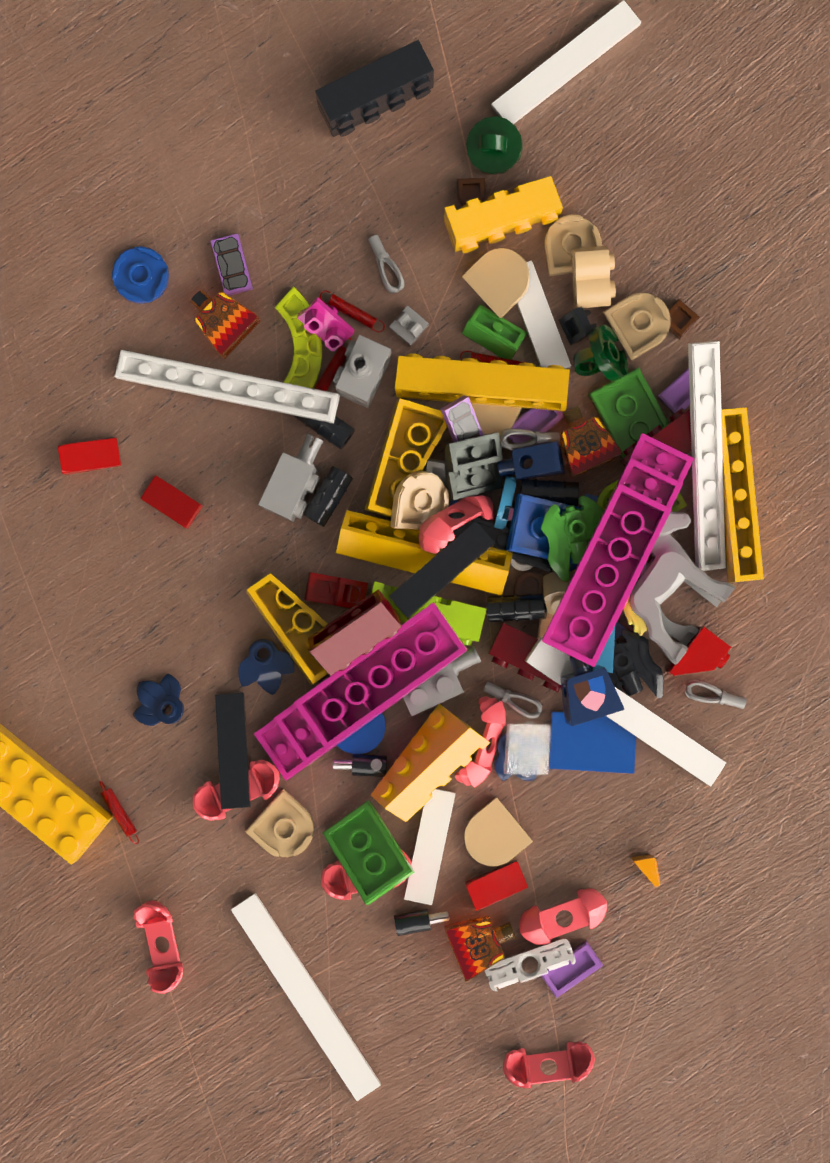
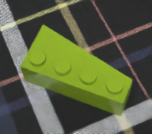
[372,581,487,646]

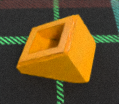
[631,854,660,887]

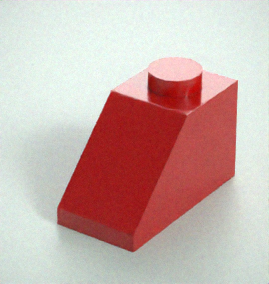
[666,626,731,676]

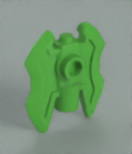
[541,496,604,582]

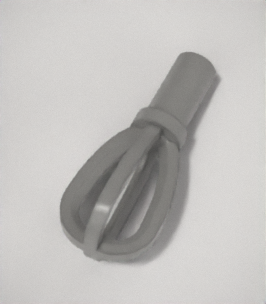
[368,235,405,293]
[500,429,560,450]
[685,679,746,709]
[483,681,542,719]

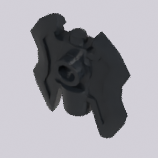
[590,629,663,699]

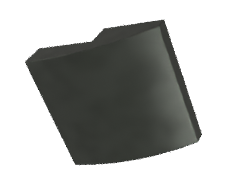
[445,432,503,500]

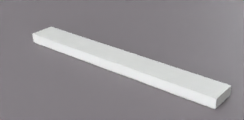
[688,340,726,571]
[114,350,340,423]
[524,637,726,786]
[231,893,381,1101]

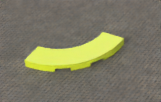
[275,286,322,389]

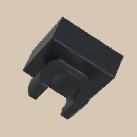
[559,306,597,345]

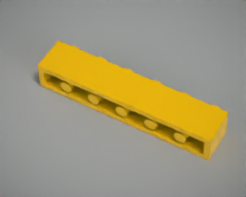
[395,353,570,411]
[721,407,764,583]
[336,510,513,596]

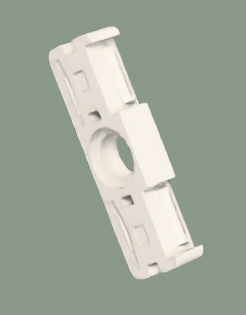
[485,939,576,991]

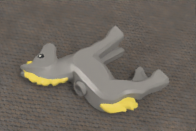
[623,511,736,665]

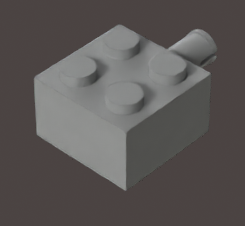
[333,335,392,409]
[258,434,324,523]
[403,646,481,716]

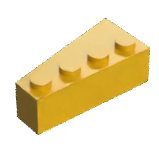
[364,398,447,518]

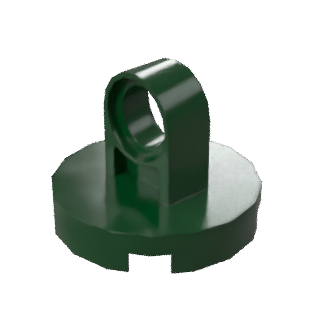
[466,116,523,175]
[573,325,628,381]

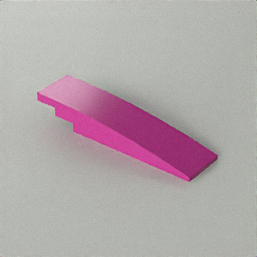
[542,433,694,667]
[254,602,467,781]

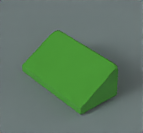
[462,304,527,360]

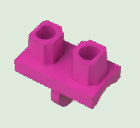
[297,297,354,352]

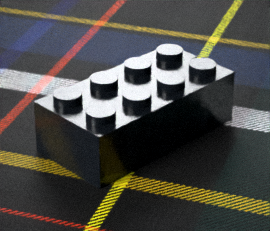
[315,39,434,137]

